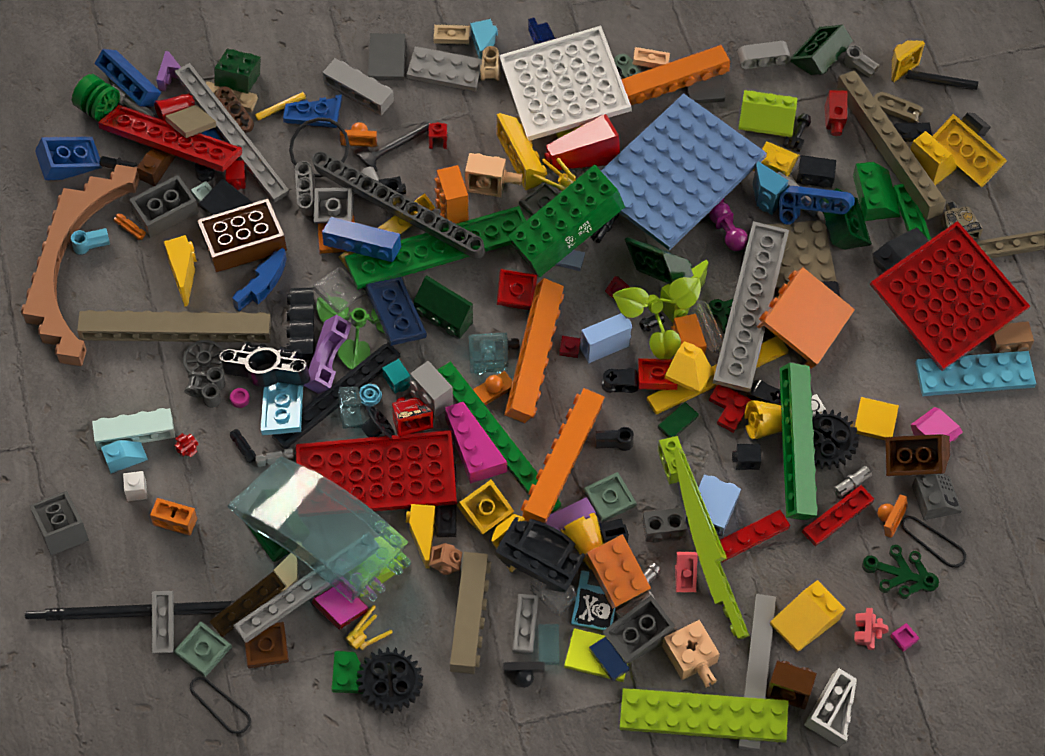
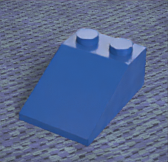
[35,137,102,180]

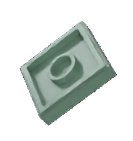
[583,472,637,522]
[173,621,232,677]

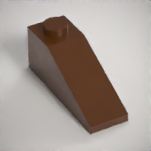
[137,148,176,186]

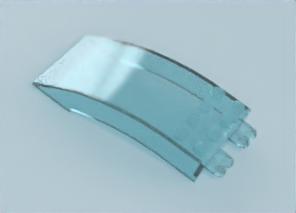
[227,456,411,603]

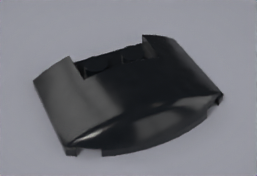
[494,517,585,593]

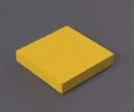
[855,397,899,440]

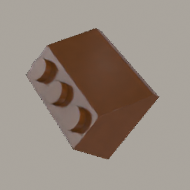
[885,434,950,476]

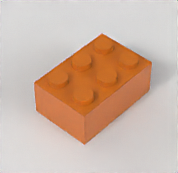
[434,165,469,224]
[584,534,651,609]

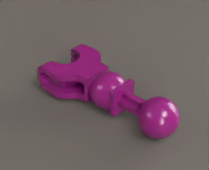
[708,198,749,251]

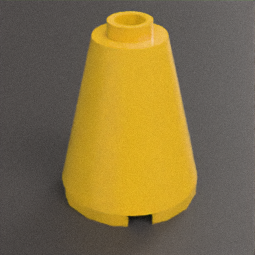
[745,400,782,439]
[560,513,604,569]

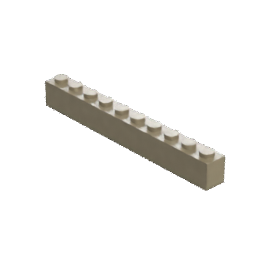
[837,70,946,220]
[77,310,272,343]

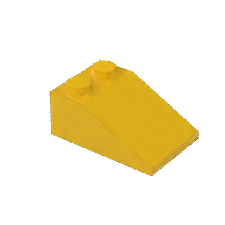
[164,235,197,307]
[770,580,845,652]

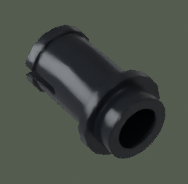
[639,312,665,332]

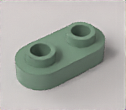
[614,54,641,79]

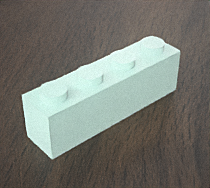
[92,408,175,450]

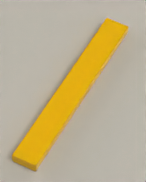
[647,336,788,415]

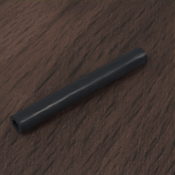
[906,70,979,90]

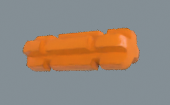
[114,213,146,240]

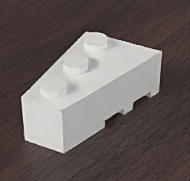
[804,668,857,747]

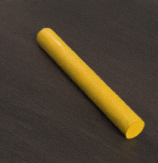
[255,92,306,121]

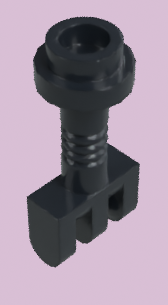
[783,113,811,152]

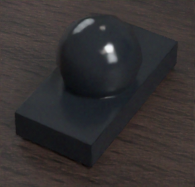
[503,661,545,688]

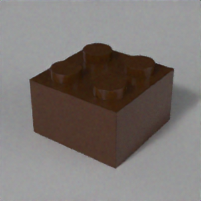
[766,660,817,710]

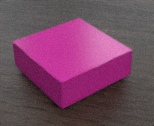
[890,623,920,652]

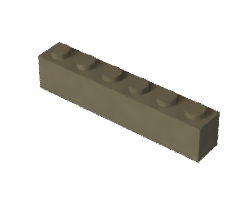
[450,552,492,674]

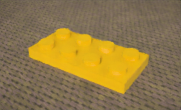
[932,114,1007,188]

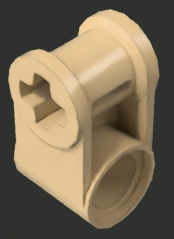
[480,46,501,81]

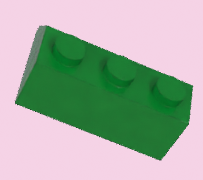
[853,162,900,221]

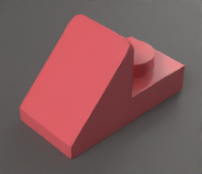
[675,552,698,592]

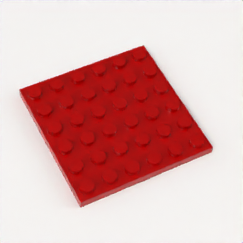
[870,221,1030,371]

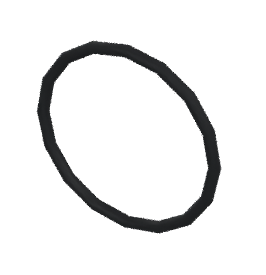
[289,117,350,178]

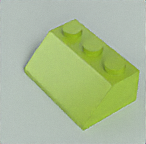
[738,90,798,137]

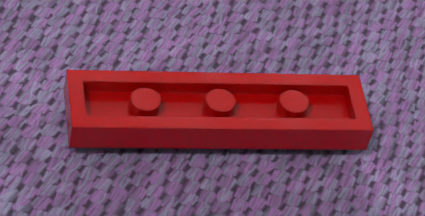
[802,485,874,547]
[720,510,790,562]

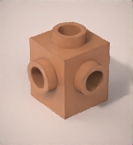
[429,543,462,575]

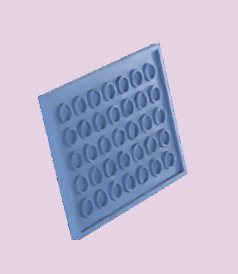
[601,93,767,250]

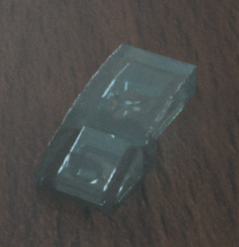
[339,387,363,429]

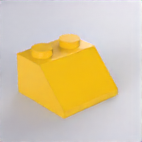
[457,480,514,535]

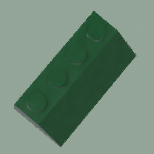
[624,237,694,285]

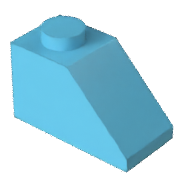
[470,19,498,59]
[101,440,148,473]

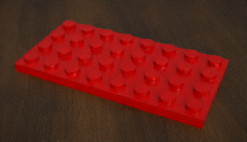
[296,430,457,518]

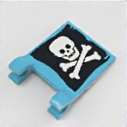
[571,570,616,630]

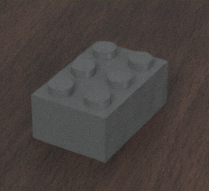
[129,175,199,238]

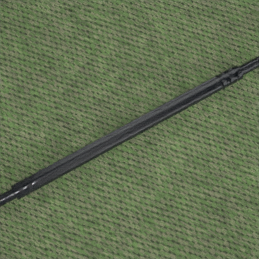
[25,601,267,621]

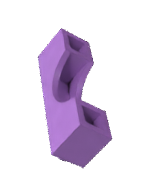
[303,314,352,394]

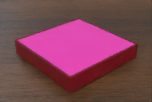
[312,581,369,630]

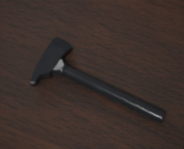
[355,122,430,172]

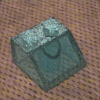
[468,332,508,374]

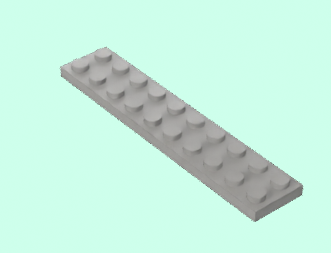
[713,222,789,392]

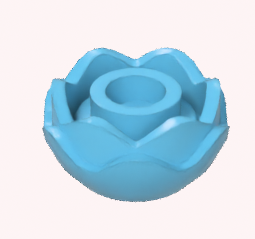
[358,384,382,406]

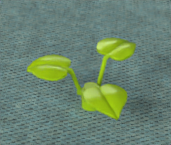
[613,277,701,359]

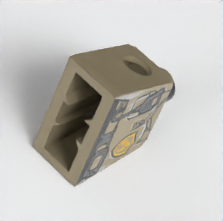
[941,202,983,240]

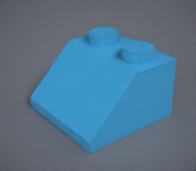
[752,161,789,215]

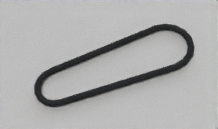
[901,516,966,567]
[189,676,251,734]

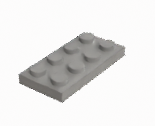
[407,46,482,92]

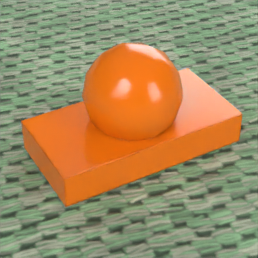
[340,122,377,147]
[473,371,513,405]
[877,494,908,538]

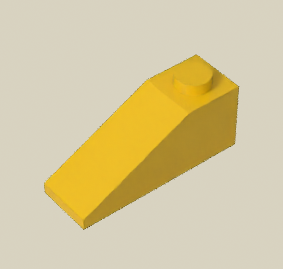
[406,504,435,569]

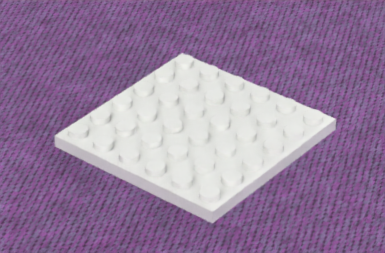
[499,26,632,141]

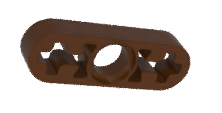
[217,87,254,133]

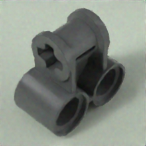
[184,367,225,408]

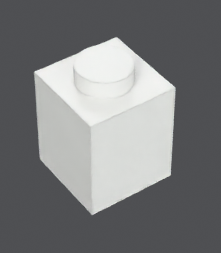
[123,471,147,501]

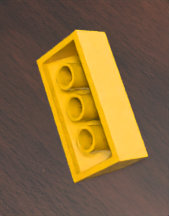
[496,113,547,190]

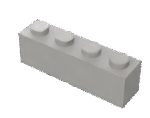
[322,58,394,116]

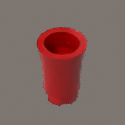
[154,93,195,121]

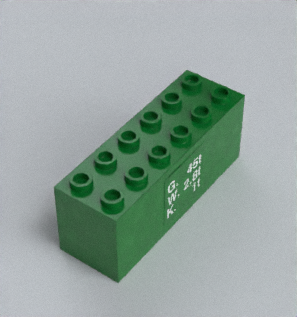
[508,165,625,278]

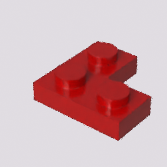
[709,385,753,433]

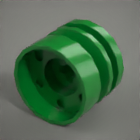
[71,74,120,122]

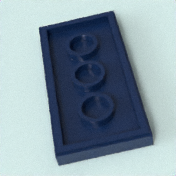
[365,277,427,346]

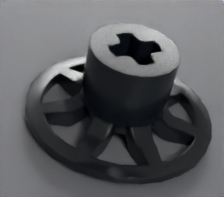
[361,405,395,438]

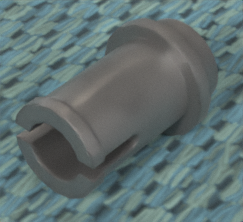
[644,563,661,584]

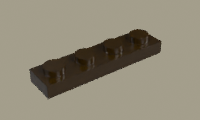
[209,570,286,637]

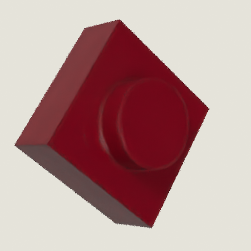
[605,276,631,300]
[559,336,581,358]

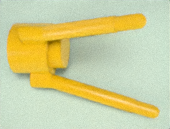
[532,158,576,191]
[345,605,393,650]

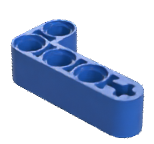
[779,186,855,225]

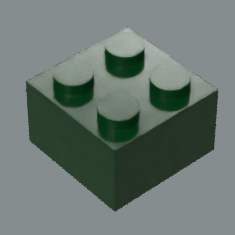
[214,48,261,94]

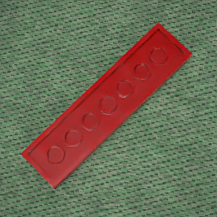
[98,105,242,172]

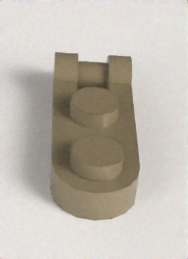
[874,92,923,123]

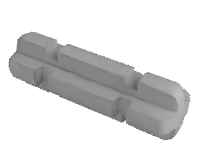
[256,448,294,467]

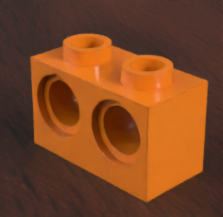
[150,498,197,536]

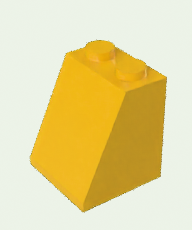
[910,131,957,185]

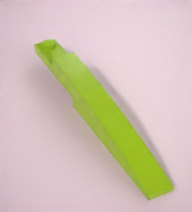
[674,447,750,639]

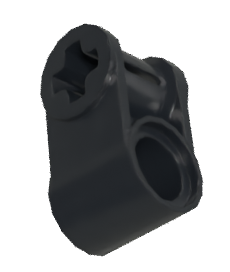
[601,368,639,393]
[746,380,781,405]

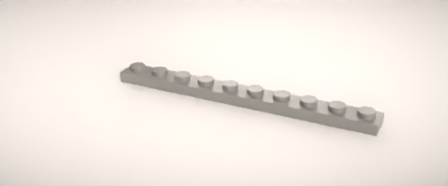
[175,63,289,203]

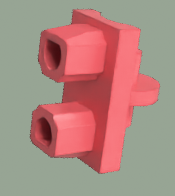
[854,608,888,650]

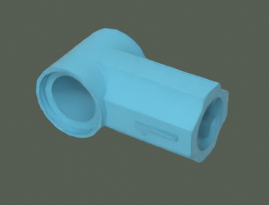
[71,228,110,255]

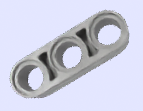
[737,41,791,69]
[295,161,315,216]

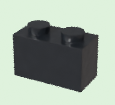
[796,155,837,188]

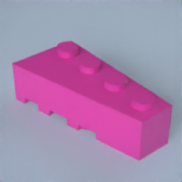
[445,402,507,484]

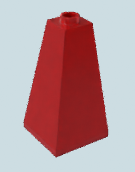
[544,114,620,170]

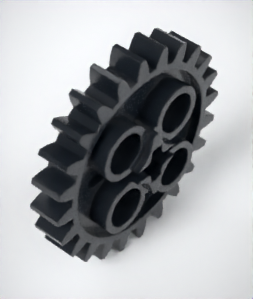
[812,409,859,470]
[356,647,423,713]

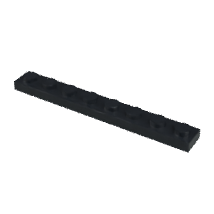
[272,341,401,449]

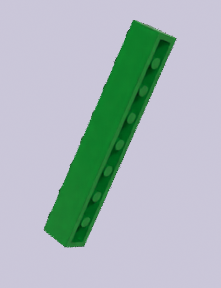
[779,363,818,520]

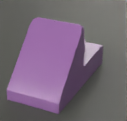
[156,51,181,91]

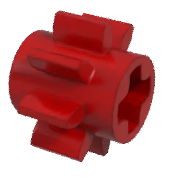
[174,433,199,458]

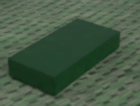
[658,402,699,438]

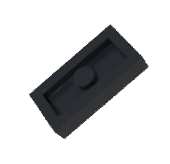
[894,122,932,142]

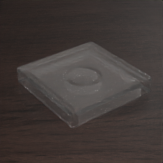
[312,267,366,314]

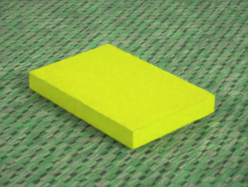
[564,628,628,682]

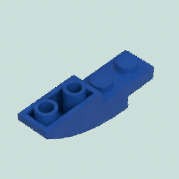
[232,247,287,311]

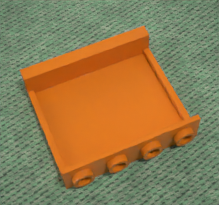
[757,267,855,369]

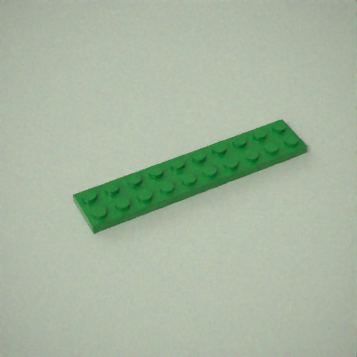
[345,206,526,290]

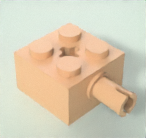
[465,153,523,197]
[662,620,720,687]

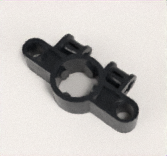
[219,341,310,387]

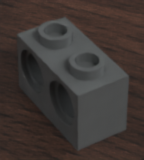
[642,508,686,543]

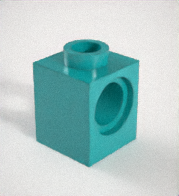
[382,359,410,394]

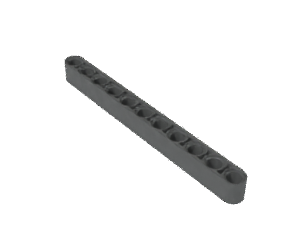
[312,152,485,259]

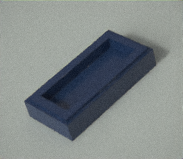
[589,636,630,681]

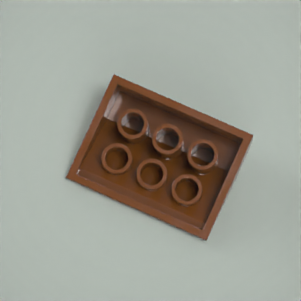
[197,199,287,273]

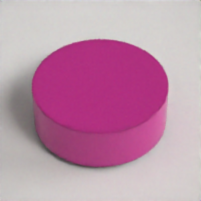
[230,388,250,408]

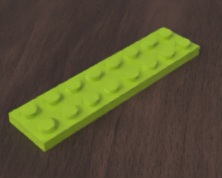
[620,688,788,743]

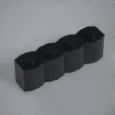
[286,288,314,360]

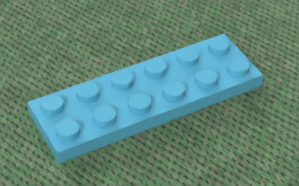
[915,351,1036,396]

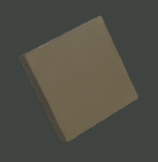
[166,105,216,138]

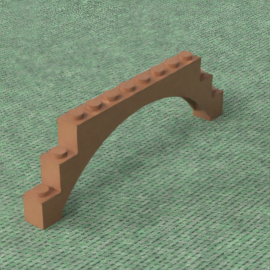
[21,165,139,366]

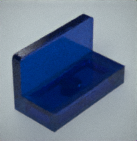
[528,17,555,45]

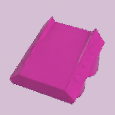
[911,407,963,442]

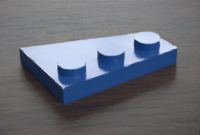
[283,95,342,128]

